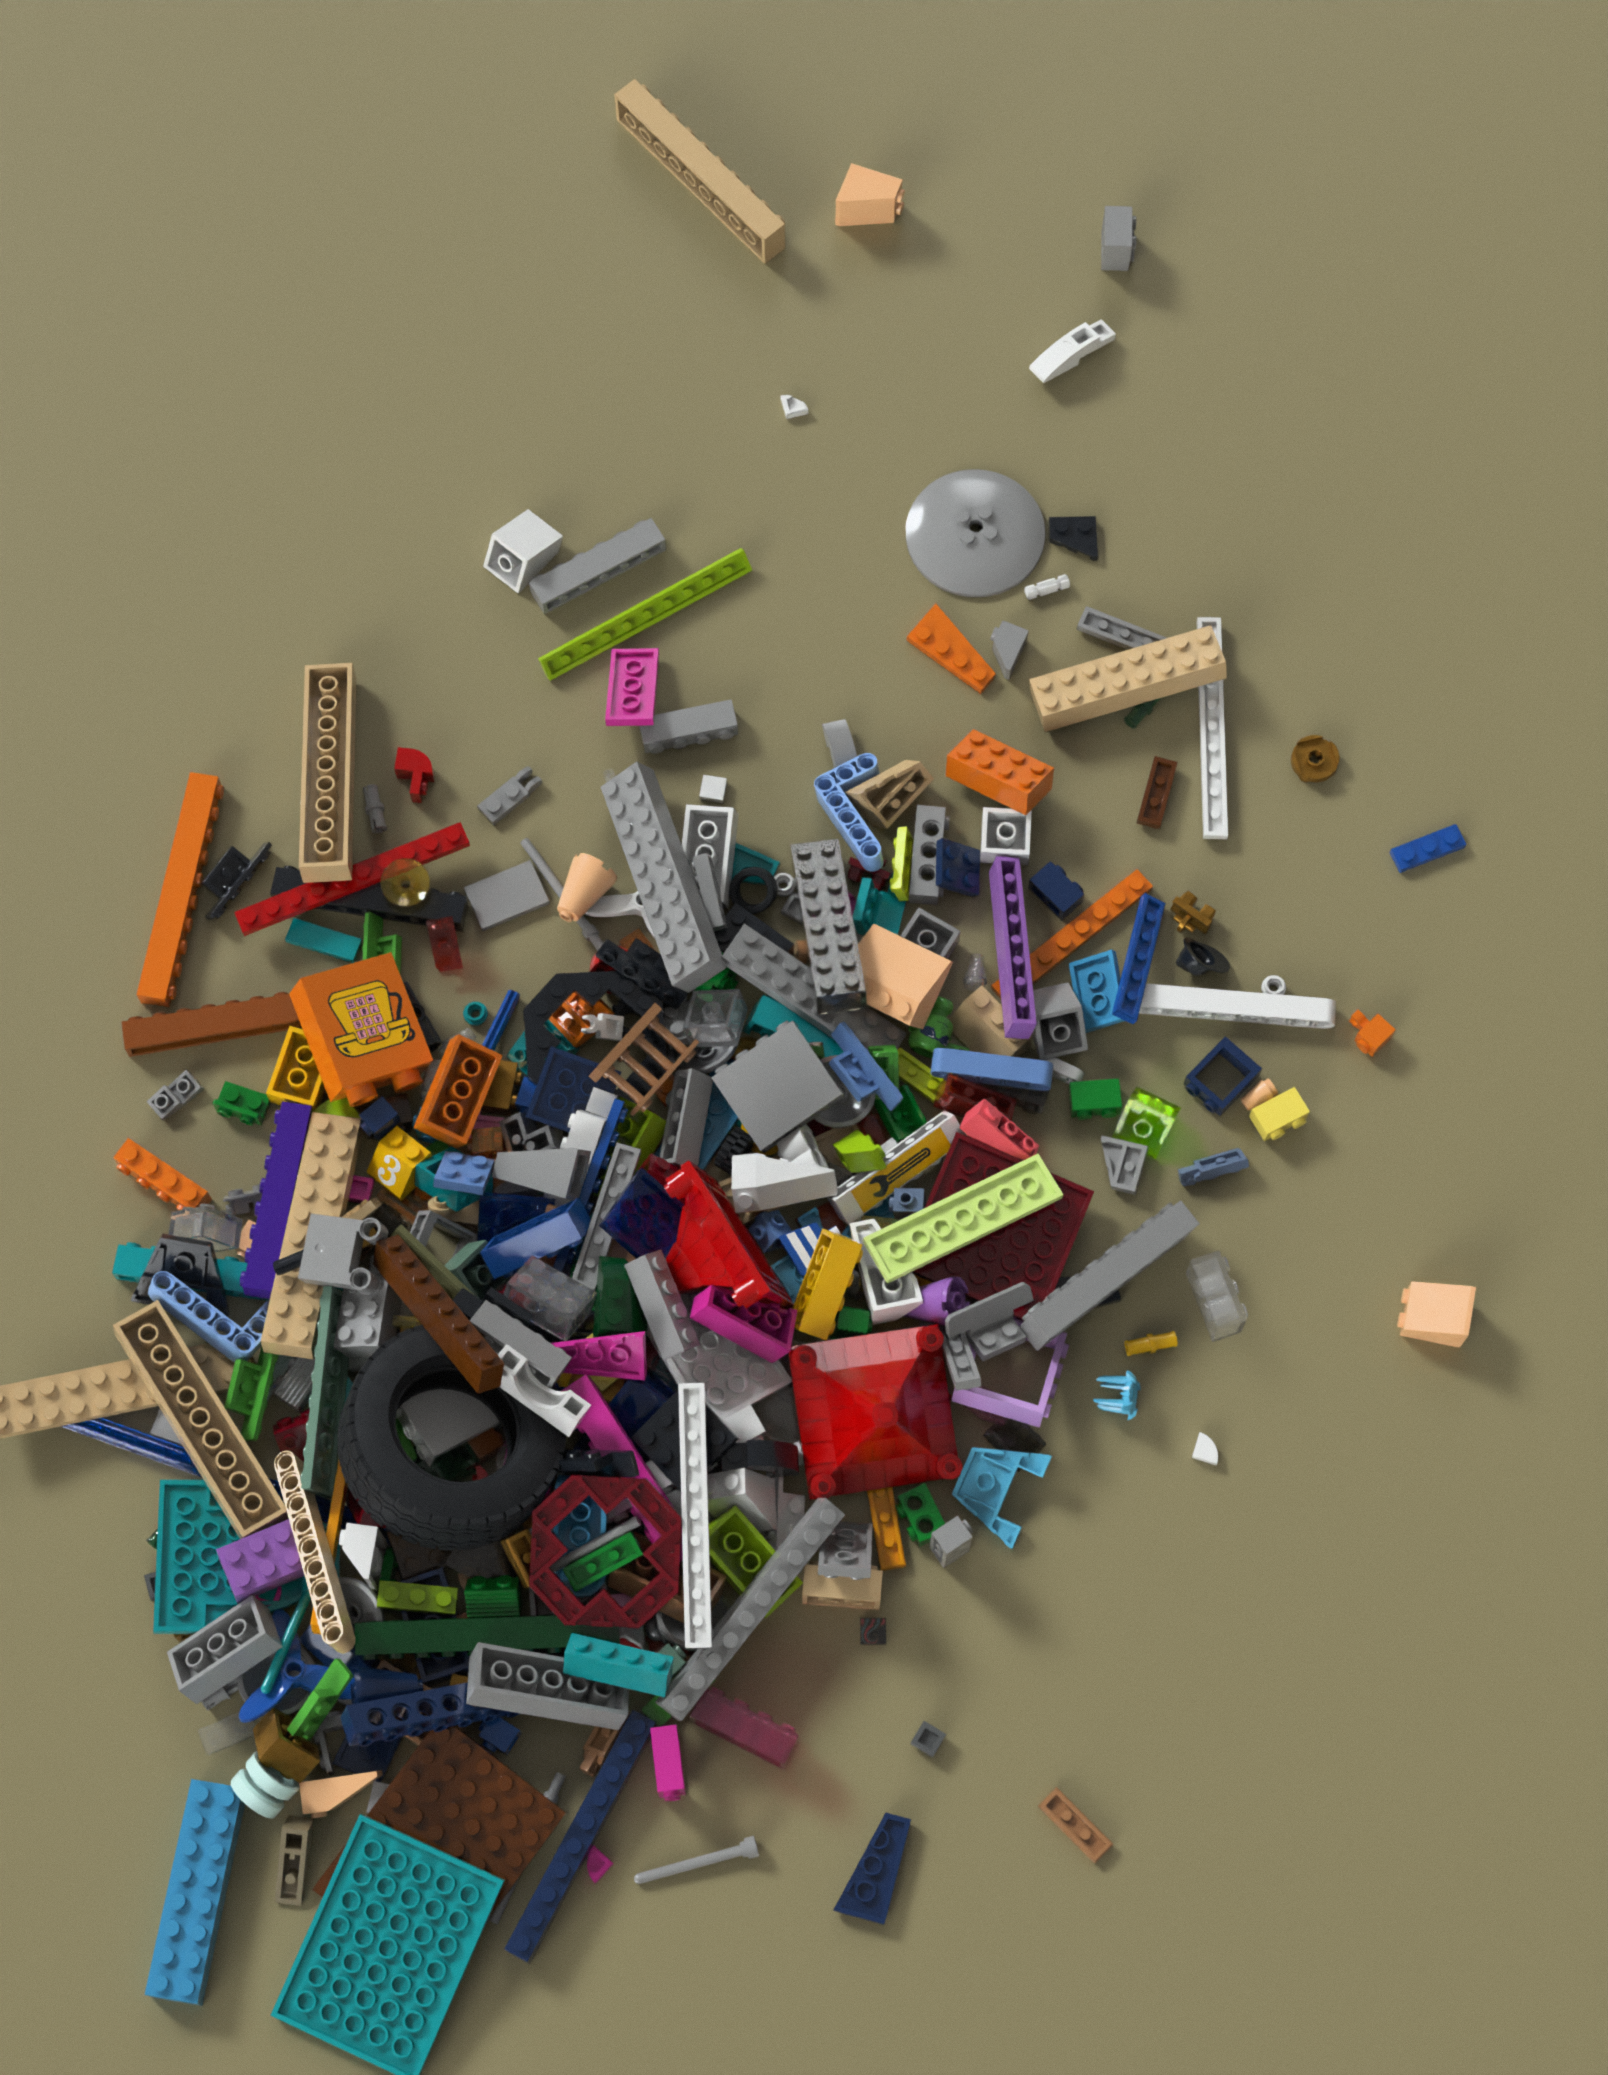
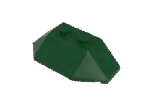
[593,1256,647,1338]

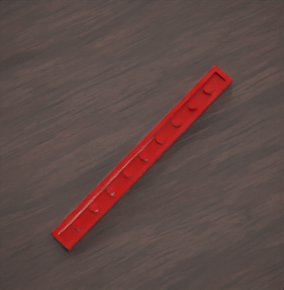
[234,822,470,936]

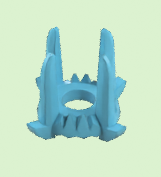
[1093,1370,1141,1420]

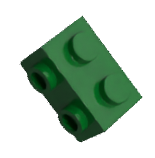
[874,1085,927,1143]

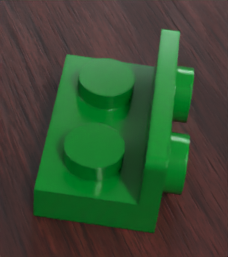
[212,1081,271,1126]

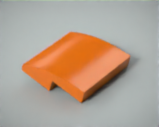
[549,992,615,1048]

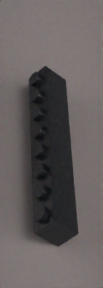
[270,866,468,932]

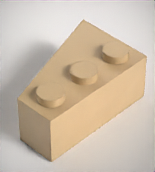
[846,760,934,829]

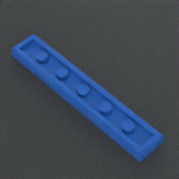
[1112,893,1166,1024]

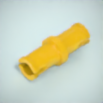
[1124,1331,1178,1356]

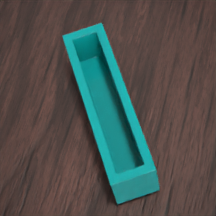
[563,1633,674,1697]

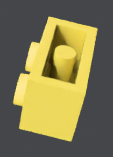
[1249,1087,1310,1141]

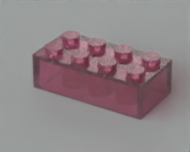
[690,1687,799,1770]

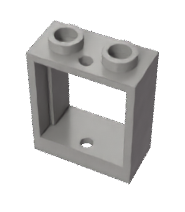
[410,1210,479,1258]

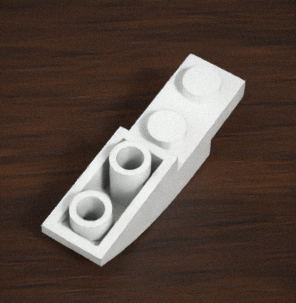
[1029,319,1116,383]

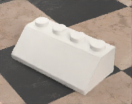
[339,1523,390,1595]

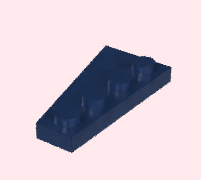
[833,1813,911,1925]

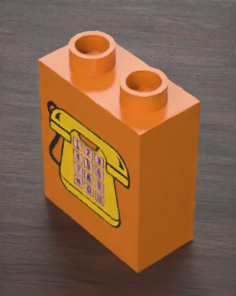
[289,952,433,1107]

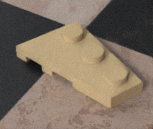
[342,1197,382,1220]

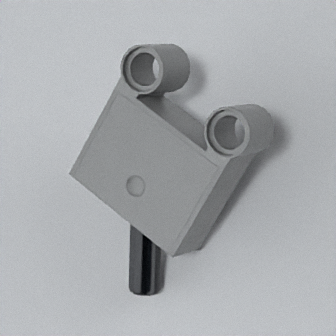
[273,1214,388,1295]

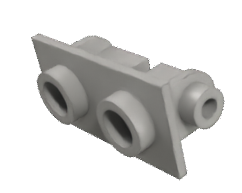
[223,1184,262,1216]

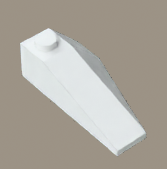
[731,1153,838,1213]
[849,1219,923,1325]

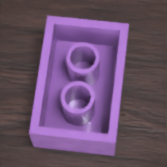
[216,1519,304,1604]

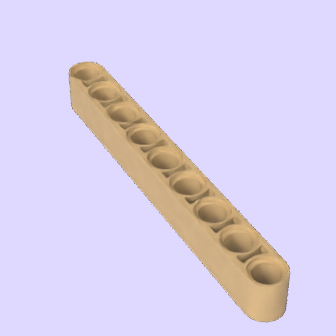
[274,1450,355,1654]

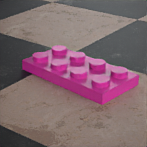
[605,648,659,726]

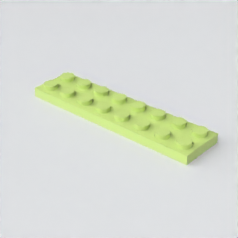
[863,1154,1063,1284]

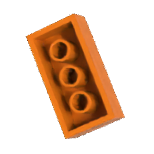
[946,729,1054,815]
[413,1034,503,1149]

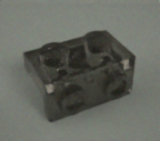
[983,1417,1046,1472]

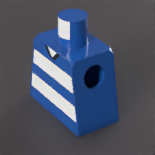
[779,1222,841,1279]

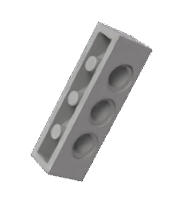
[908,805,950,905]

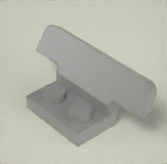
[945,1282,1034,1361]

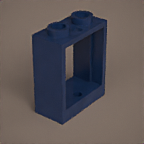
[1184,1036,1262,1116]

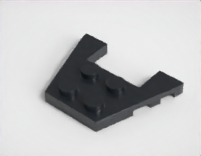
[131,1234,230,1317]

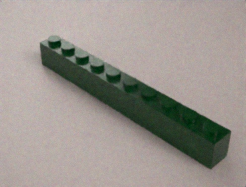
[355,1615,620,1660]

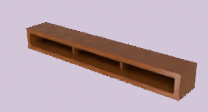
[122,992,302,1057]

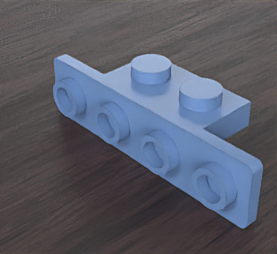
[828,1021,903,1111]

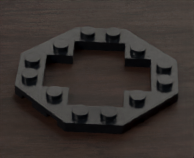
[523,971,667,1104]

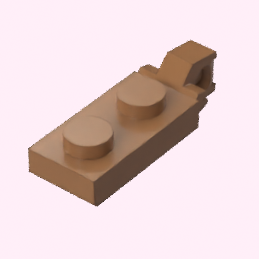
[579,1711,631,1778]

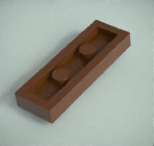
[1137,756,1178,829]

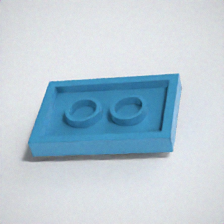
[1069,949,1125,1033]

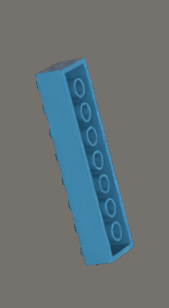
[145,1779,245,2006]

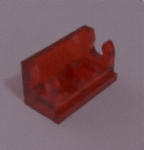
[426,916,463,972]

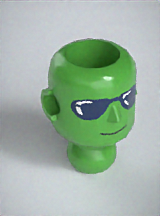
[908,997,953,1058]

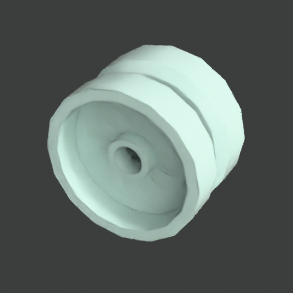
[231,1751,299,1819]

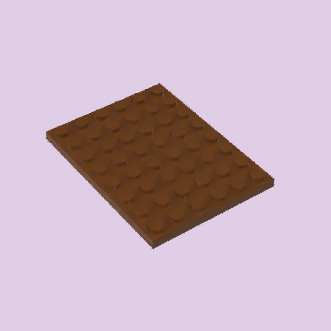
[312,1726,567,1920]

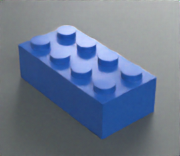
[480,1197,591,1279]

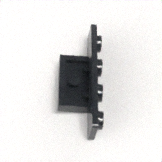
[201,842,272,920]
[595,938,688,1009]
[453,1287,534,1328]
[558,1449,639,1477]

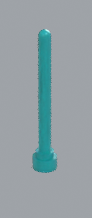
[261,1575,311,1694]

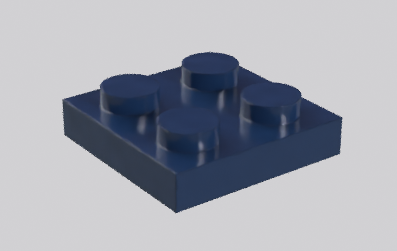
[936,838,980,897]

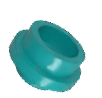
[463,1002,488,1026]

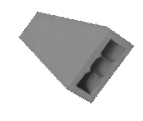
[492,1148,591,1200]

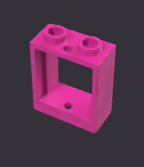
[650,1725,686,1802]

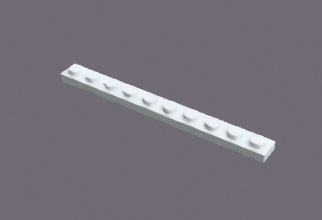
[1196,617,1228,839]
[678,1383,712,1649]

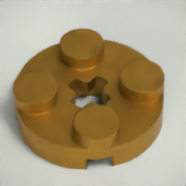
[1291,735,1340,783]

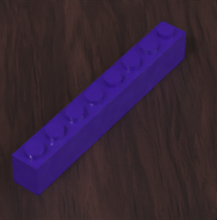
[239,1101,312,1299]

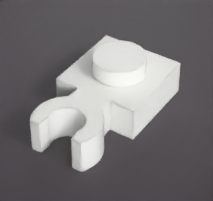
[581,1013,624,1041]

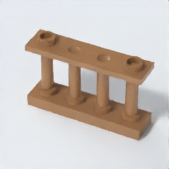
[588,1003,699,1116]

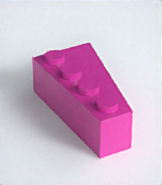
[690,1285,797,1363]

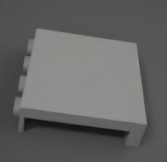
[711,1021,846,1153]

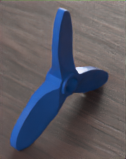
[239,1609,355,1723]

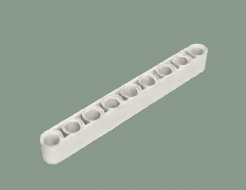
[1139,984,1336,1029]

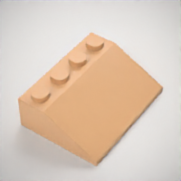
[834,924,953,1029]

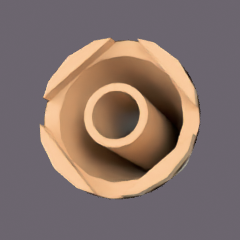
[557,853,617,922]

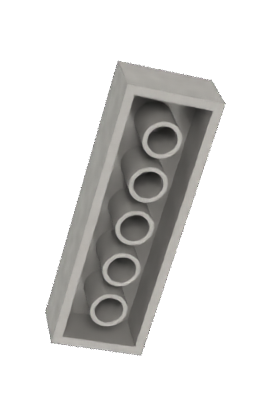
[466,1642,629,1730]

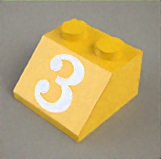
[366,1126,432,1201]

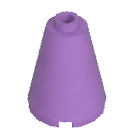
[903,1277,970,1326]

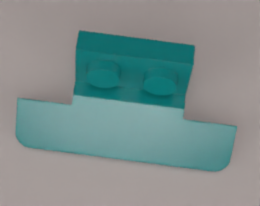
[852,872,906,935]

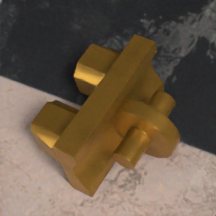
[1170,891,1216,935]

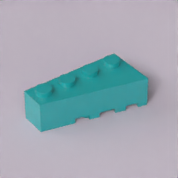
[742,995,844,1060]

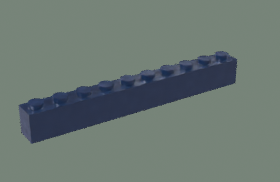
[504,1710,657,1964]

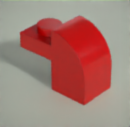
[394,747,435,803]

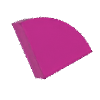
[587,1845,613,1884]

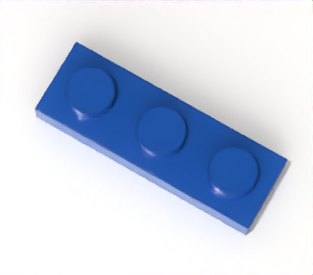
[1390,824,1466,873]

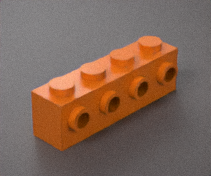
[113,1138,212,1219]

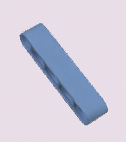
[930,1048,1054,1091]

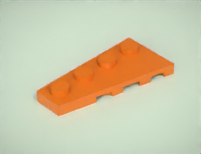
[907,604,996,694]

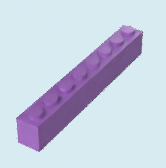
[989,856,1037,1039]

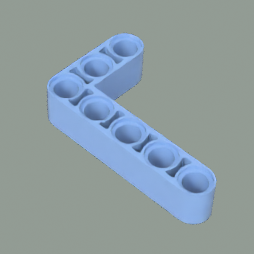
[814,753,884,872]
[148,1271,270,1362]

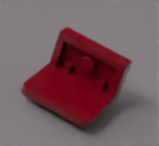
[273,1408,310,1462]

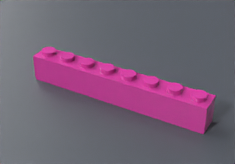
[560,1374,683,1564]

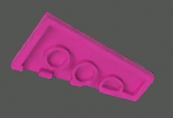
[551,1331,647,1381]

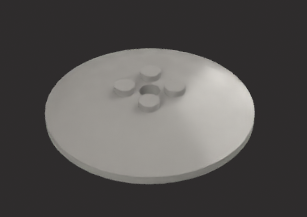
[906,470,1045,597]

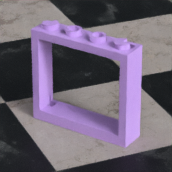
[951,1317,1069,1428]

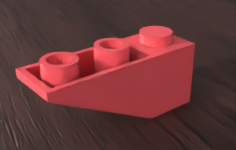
[959,1099,1039,1160]

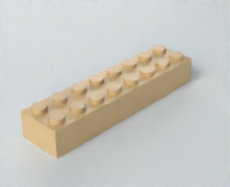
[1029,625,1227,732]

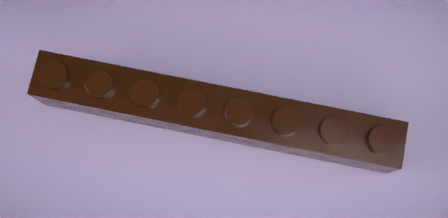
[373,1235,505,1394]

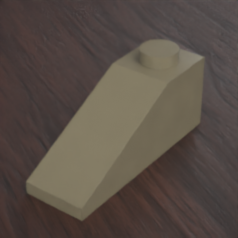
[275,1815,314,1906]

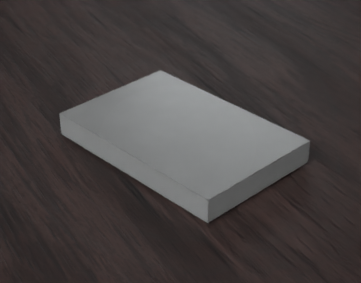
[464,860,550,931]

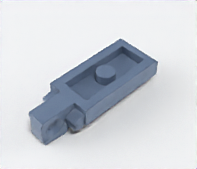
[1178,1148,1249,1186]

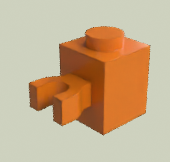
[1349,1009,1396,1057]

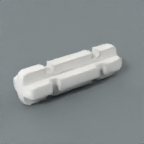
[1024,574,1070,600]

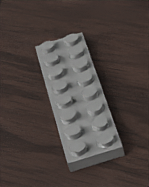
[721,924,907,1050]

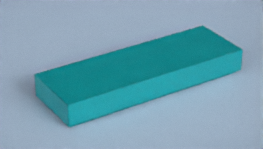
[285,918,362,963]

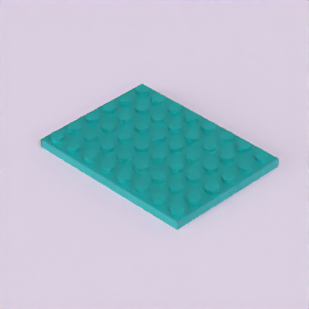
[270,1814,505,2075]

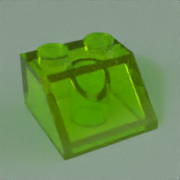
[1112,1087,1181,1159]

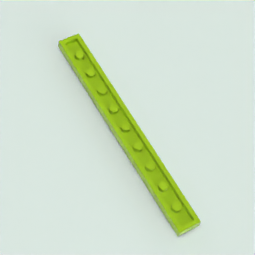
[538,548,752,681]

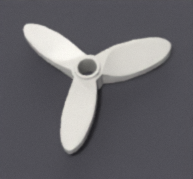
[584,891,655,939]

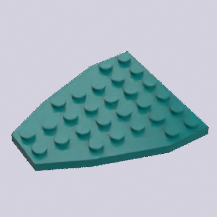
[153,1480,340,1634]

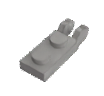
[477,766,542,825]

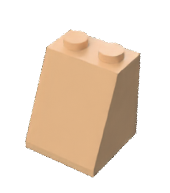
[835,163,905,226]
[1397,1282,1476,1348]

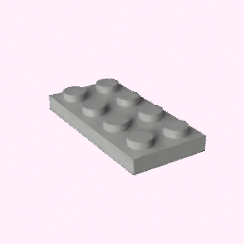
[818,1522,872,1580]

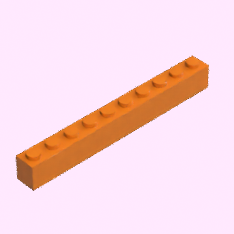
[136,772,224,1007]

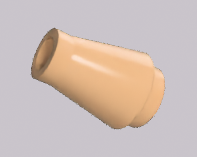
[1240,1078,1279,1111]

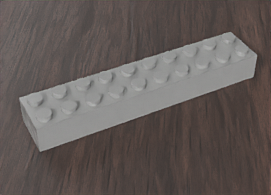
[601,762,727,993]

